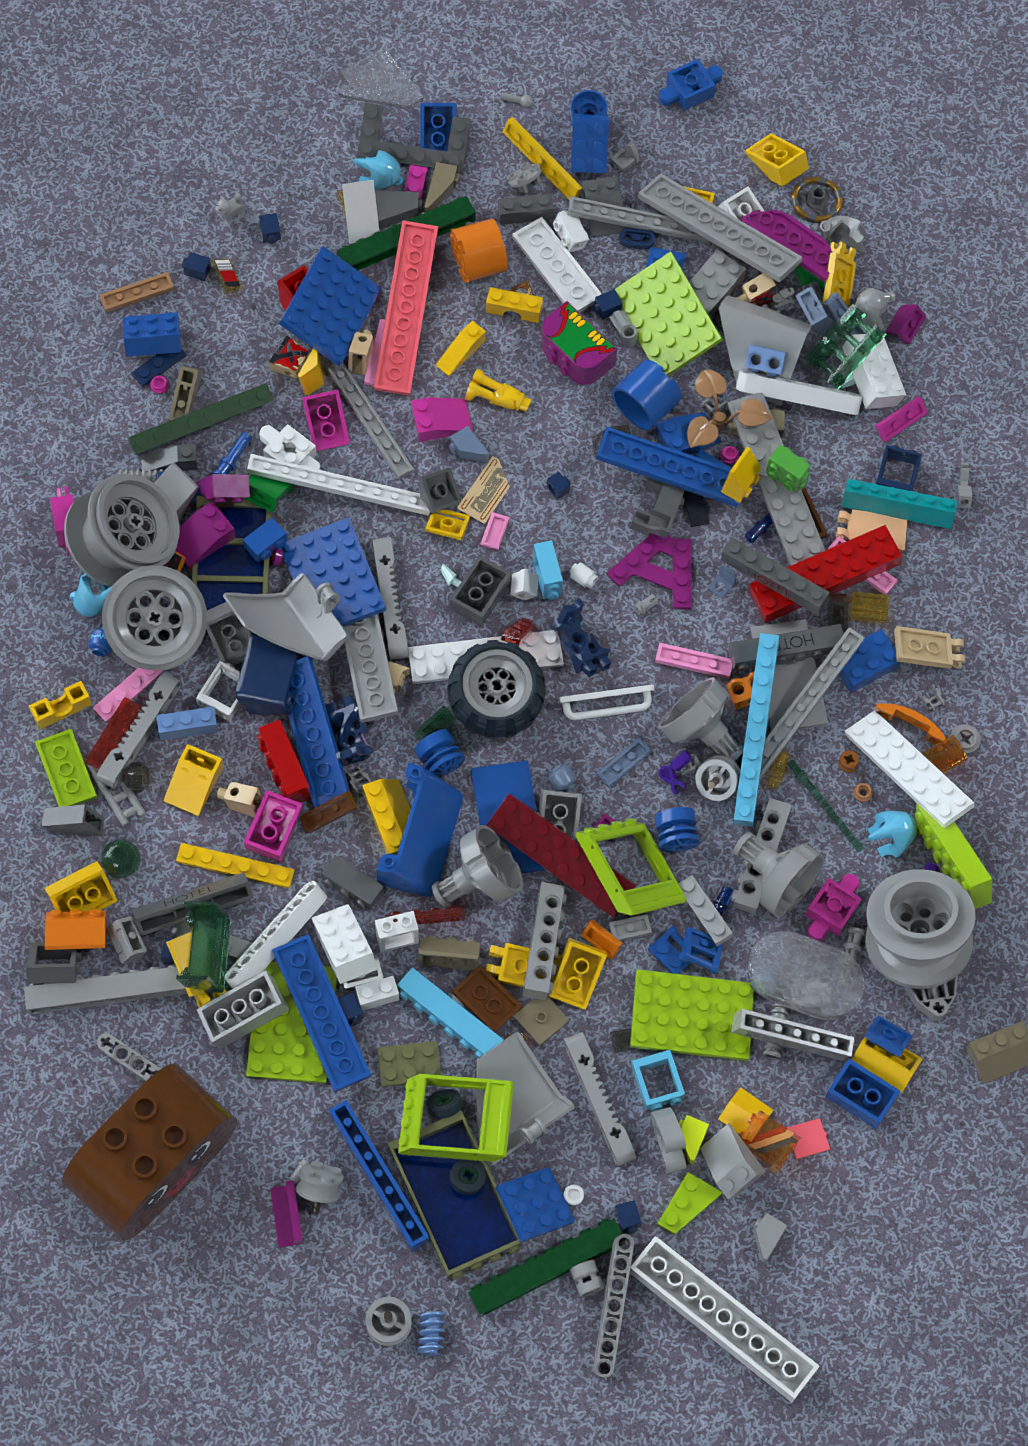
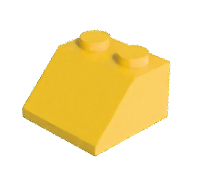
[721,446,762,503]

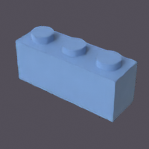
[156,706,218,741]

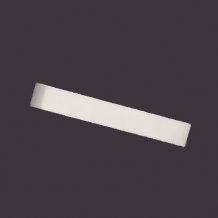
[735,370,863,415]
[224,881,327,988]

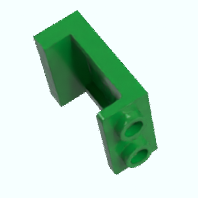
[246,474,295,513]

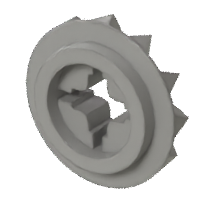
[950,724,981,755]

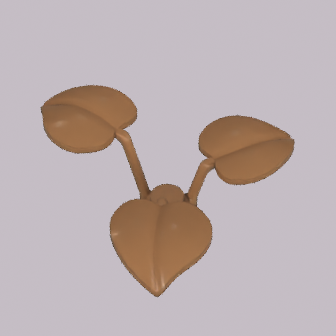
[687,370,771,448]

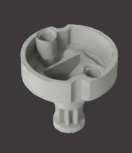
[658,677,744,761]
[432,825,523,908]
[733,832,824,918]

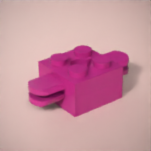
[50,486,74,556]
[805,874,862,942]

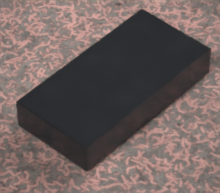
[683,491,709,527]

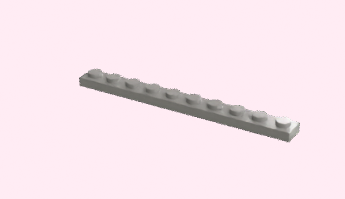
[760,627,865,780]

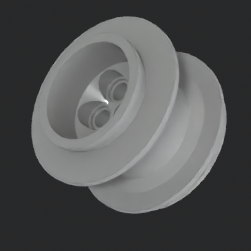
[64,474,180,587]
[102,566,207,671]
[865,869,975,989]

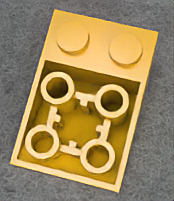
[163,744,224,817]

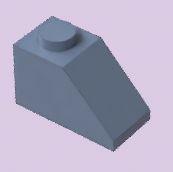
[449,426,489,462]

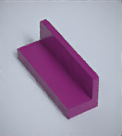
[270,1180,303,1248]

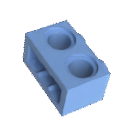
[745,345,787,377]

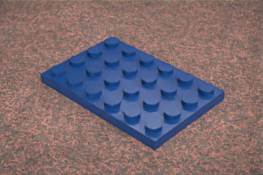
[278,246,382,366]
[281,517,387,627]

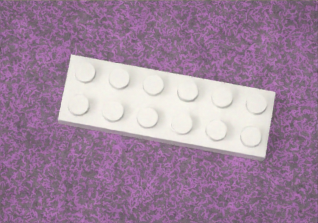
[512,217,601,312]

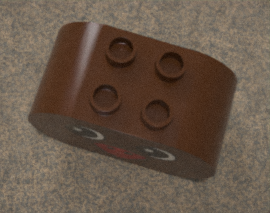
[62,1063,237,1240]

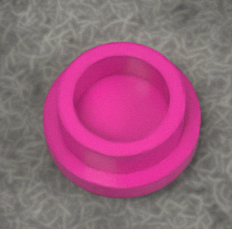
[150,376,169,394]
[720,446,739,464]

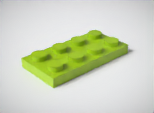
[35,729,97,807]

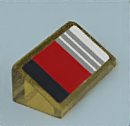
[212,259,243,295]

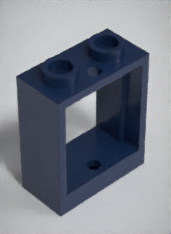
[876,445,922,491]

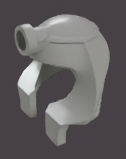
[820,215,865,254]
[852,288,895,331]

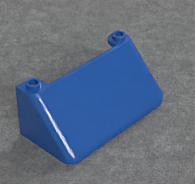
[376,763,463,897]

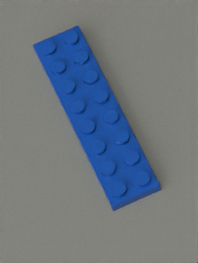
[596,426,739,508]
[288,656,350,808]
[272,934,372,1093]

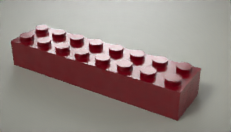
[486,794,638,918]

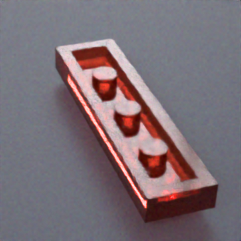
[501,618,537,647]
[85,697,142,770]
[385,906,464,925]

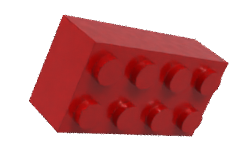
[257,719,311,803]

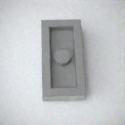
[609,914,652,941]

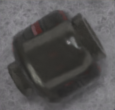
[124,762,150,792]

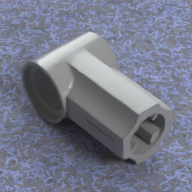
[610,310,638,347]

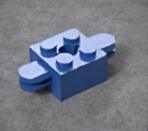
[659,59,723,111]

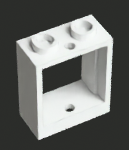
[196,661,241,722]
[375,911,419,952]

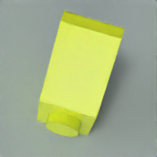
[679,1115,709,1165]

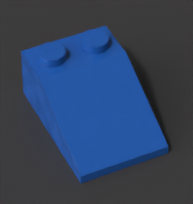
[420,103,457,152]
[655,412,721,455]

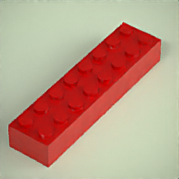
[749,525,902,623]

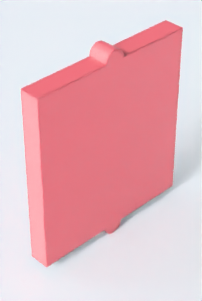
[787,1118,830,1159]

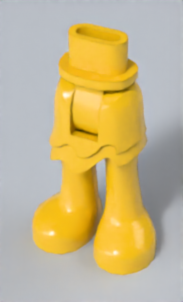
[465,368,532,412]

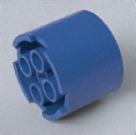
[611,360,682,431]

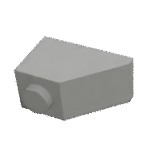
[753,1213,787,1263]

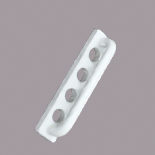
[558,684,654,720]

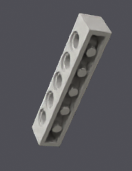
[731,798,792,915]
[522,882,567,1001]
[731,1009,854,1061]

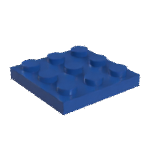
[496,1167,575,1243]

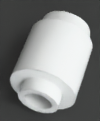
[569,562,598,589]

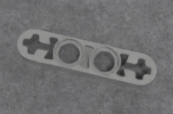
[97,1033,161,1082]

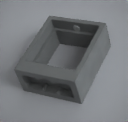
[26,942,82,983]

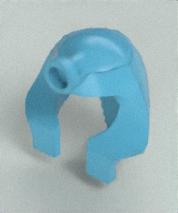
[353,150,403,190]
[70,573,112,617]
[867,811,917,858]

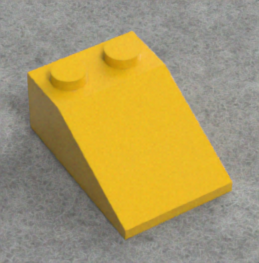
[745,133,809,187]
[548,938,607,1010]

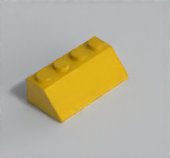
[362,779,411,855]

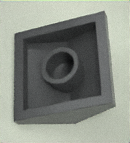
[419,467,462,513]

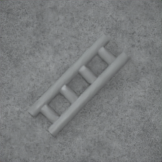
[85,751,146,827]

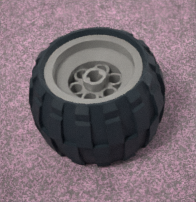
[447,640,546,739]

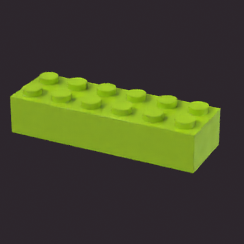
[915,803,992,909]

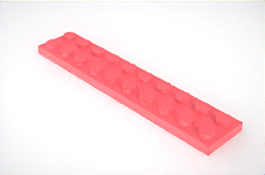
[374,220,438,396]

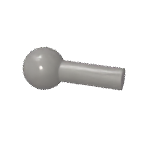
[500,92,534,108]

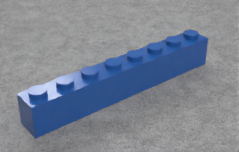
[329,1100,429,1252]

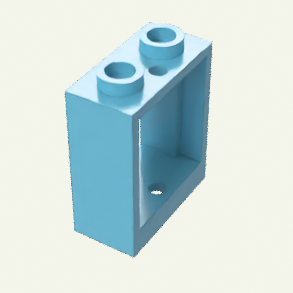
[533,540,563,600]
[631,1050,685,1112]

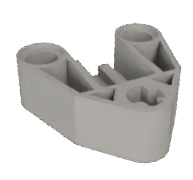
[904,976,958,1021]
[650,1107,686,1174]

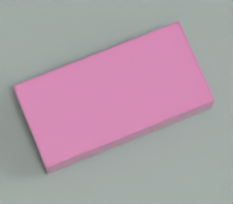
[480,512,510,551]

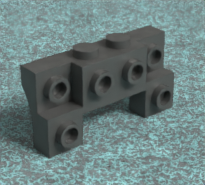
[630,477,685,539]

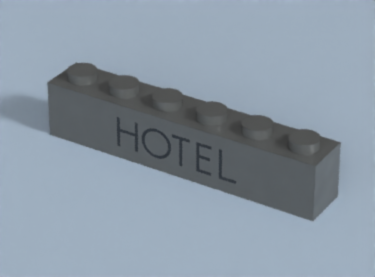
[721,537,829,616]
[728,624,844,671]
[132,872,253,936]

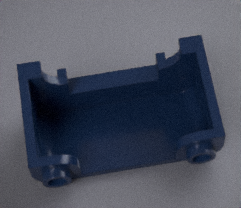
[236,633,306,715]

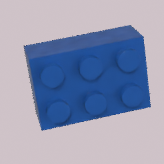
[571,114,609,173]
[123,312,181,357]
[839,629,901,693]
[825,1059,900,1130]

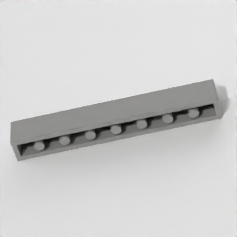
[24,964,187,1015]

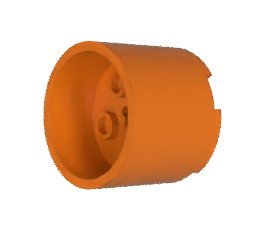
[450,218,508,283]

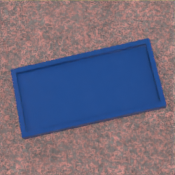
[471,760,546,874]

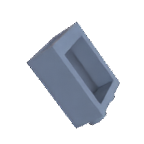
[795,286,838,336]

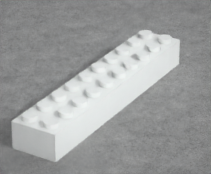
[630,1236,819,1402]

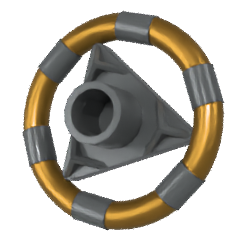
[791,177,843,222]

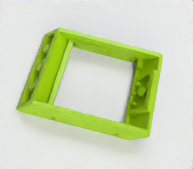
[576,818,686,915]
[398,1074,514,1162]

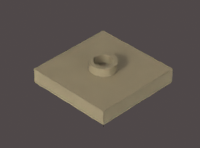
[513,996,569,1047]

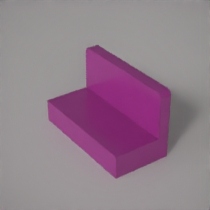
[885,304,926,344]

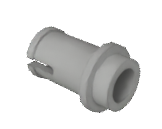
[633,594,658,615]
[288,1159,310,1186]

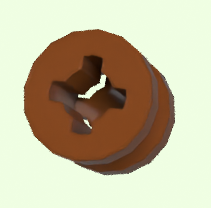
[838,750,859,773]

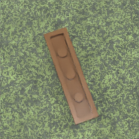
[99,272,174,313]

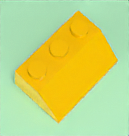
[44,861,118,912]
[851,1037,922,1093]

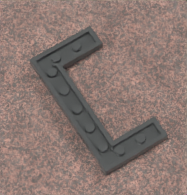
[357,103,471,173]

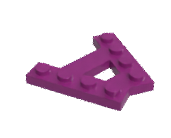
[606,533,692,610]

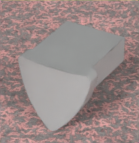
[610,143,640,172]

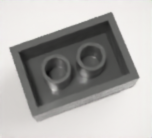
[450,555,512,626]

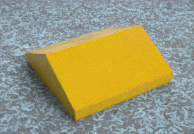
[298,349,324,395]
[425,509,470,540]
[718,1087,774,1142]

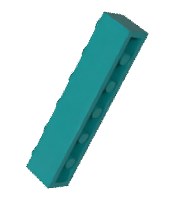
[841,479,957,529]

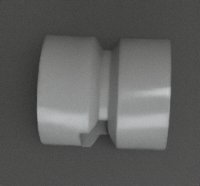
[570,1260,605,1297]

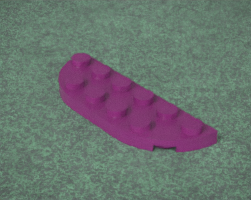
[741,209,832,283]

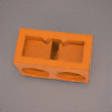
[726,671,755,710]

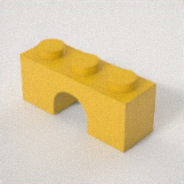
[486,287,543,323]
[29,681,92,730]

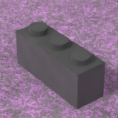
[498,193,554,225]
[322,855,384,910]

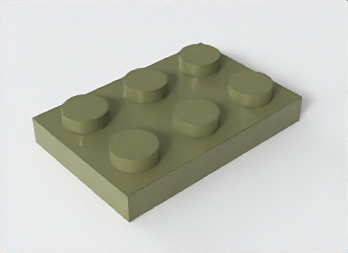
[377,1041,441,1088]

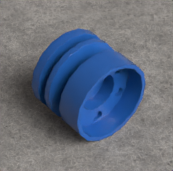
[570,90,608,128]
[414,729,465,778]
[655,807,700,853]

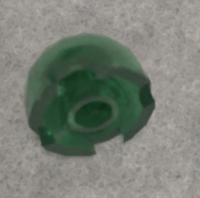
[101,839,141,878]

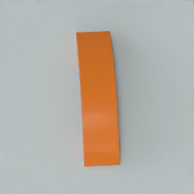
[875,703,946,748]

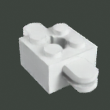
[259,424,320,470]

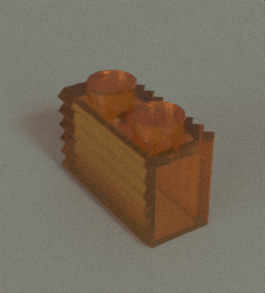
[921,735,968,774]

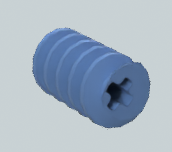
[418,1311,446,1357]

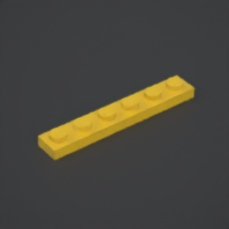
[502,117,582,200]
[176,843,295,889]

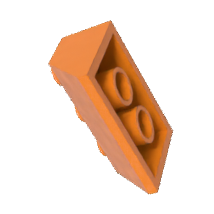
[45,909,107,950]

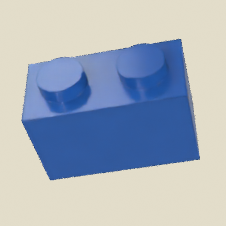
[243,518,287,563]

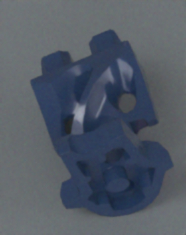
[550,598,611,677]
[325,695,374,765]

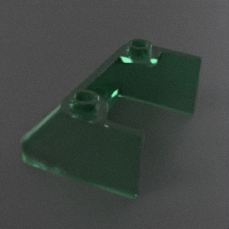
[176,901,231,993]

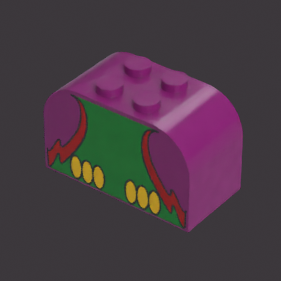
[541,301,617,385]

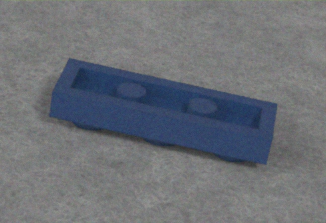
[131,349,186,387]

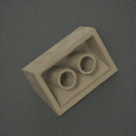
[419,936,480,970]
[966,1021,1028,1084]

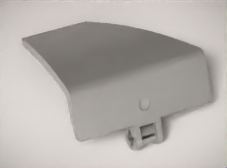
[719,295,812,406]
[223,573,349,661]
[476,1032,575,1165]

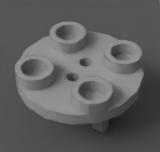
[507,162,541,194]

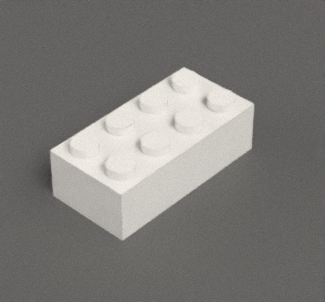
[842,333,906,409]
[312,904,377,984]

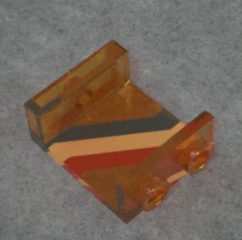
[739,1111,801,1174]

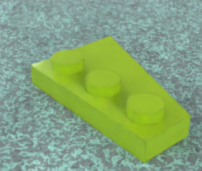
[657,1172,723,1235]

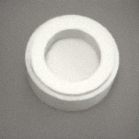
[564,1185,584,1206]

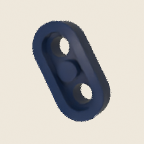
[619,228,655,249]

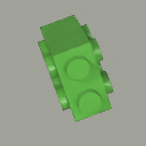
[766,445,811,493]

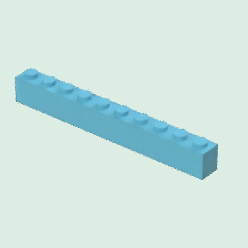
[734,633,779,827]

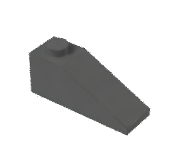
[141,444,198,471]

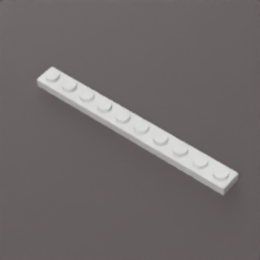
[246,454,430,516]

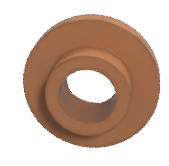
[853,783,873,802]

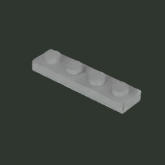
[678,875,734,947]

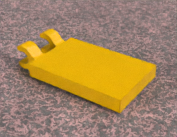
[822,242,856,308]
[166,927,226,1008]
[486,943,562,988]

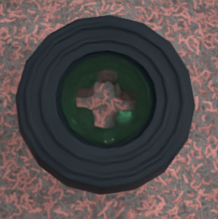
[426,1089,462,1119]
[450,1159,486,1195]

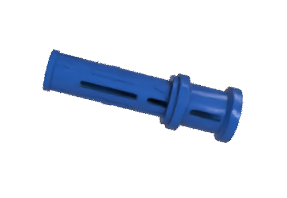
[211,431,252,475]

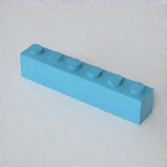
[397,967,504,1058]

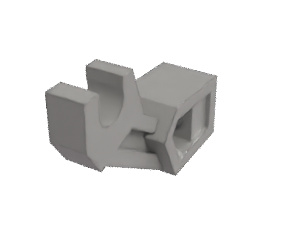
[956,462,972,508]

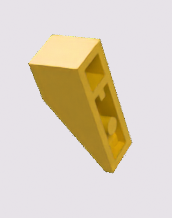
[436,320,486,376]

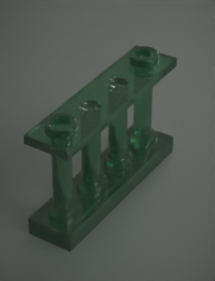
[804,304,886,390]

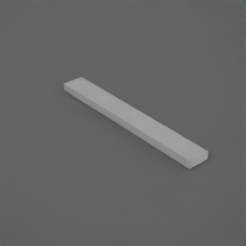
[567,196,708,242]
[324,361,414,480]

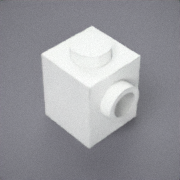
[510,569,539,600]

